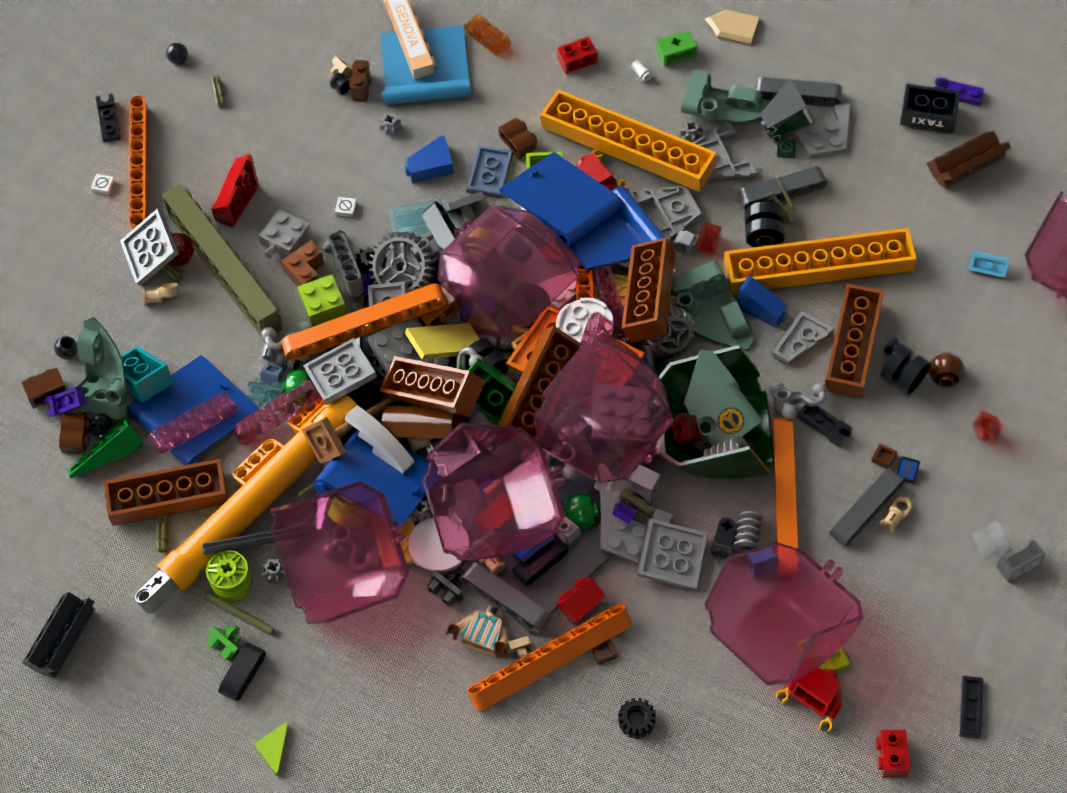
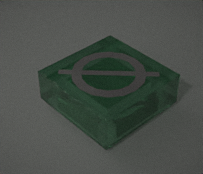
[777,139,796,158]

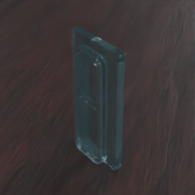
[388,199,443,234]

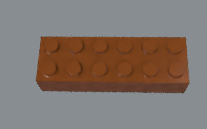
[621,237,675,343]
[825,284,884,399]
[496,326,585,448]
[379,356,485,417]
[103,459,228,526]

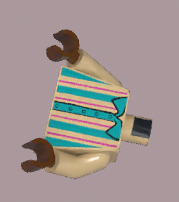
[446,605,509,657]

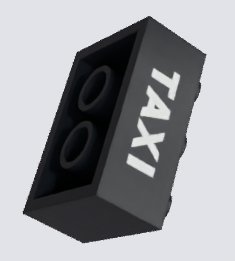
[900,83,960,133]

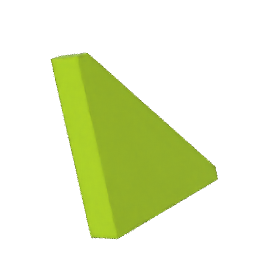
[254,722,288,776]

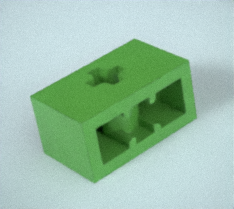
[656,30,697,67]

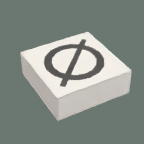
[91,174,115,195]
[335,197,357,217]

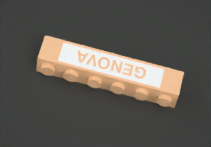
[383,0,436,80]

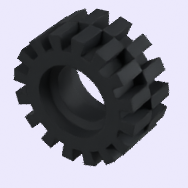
[618,698,656,739]

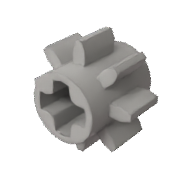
[379,113,401,135]
[680,120,703,142]
[410,500,432,523]
[262,558,286,584]

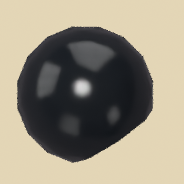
[166,43,188,64]
[54,336,78,359]

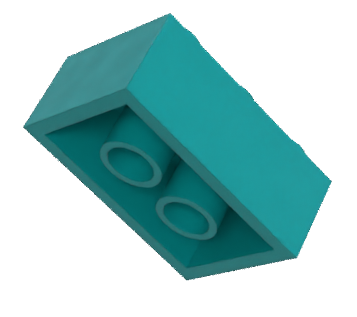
[121,346,174,403]

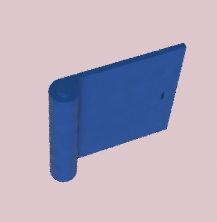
[499,152,623,249]
[570,186,665,271]
[128,355,261,465]
[314,429,439,528]

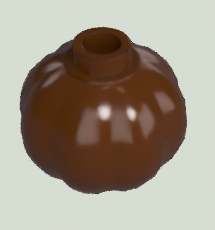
[928,352,965,388]

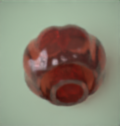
[165,233,194,266]

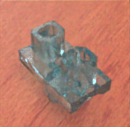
[248,378,283,407]

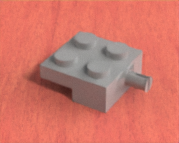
[259,209,310,258]

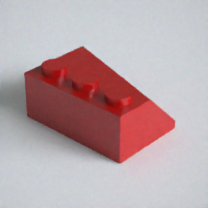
[211,154,259,227]

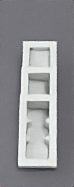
[344,405,415,474]

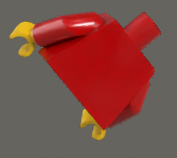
[576,150,628,191]
[776,668,842,733]

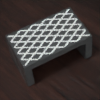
[996,539,1045,582]

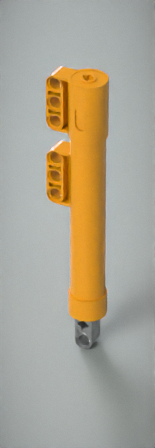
[135,391,357,614]

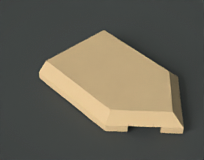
[705,9,760,45]

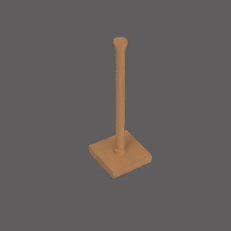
[301,397,396,464]

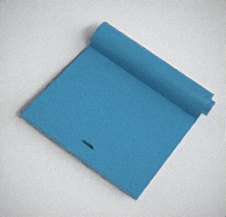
[380,25,471,105]

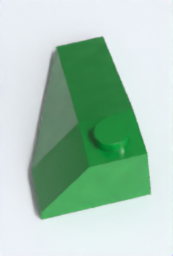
[67,417,144,479]

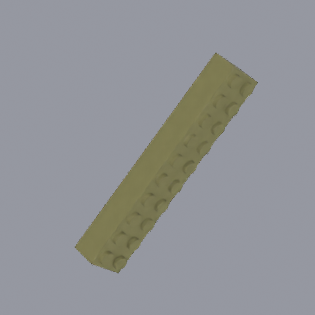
[161,184,282,340]

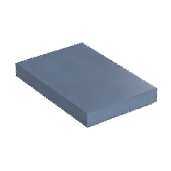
[466,145,513,198]

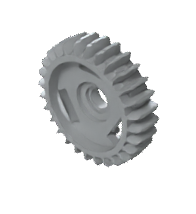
[368,231,437,293]

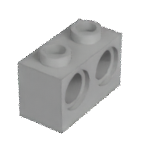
[628,465,660,505]

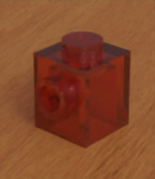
[697,222,722,255]
[972,410,1003,443]
[669,413,701,444]

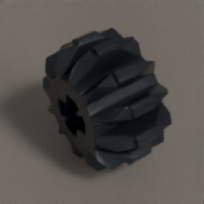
[356,245,387,274]

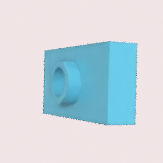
[968,251,1010,278]

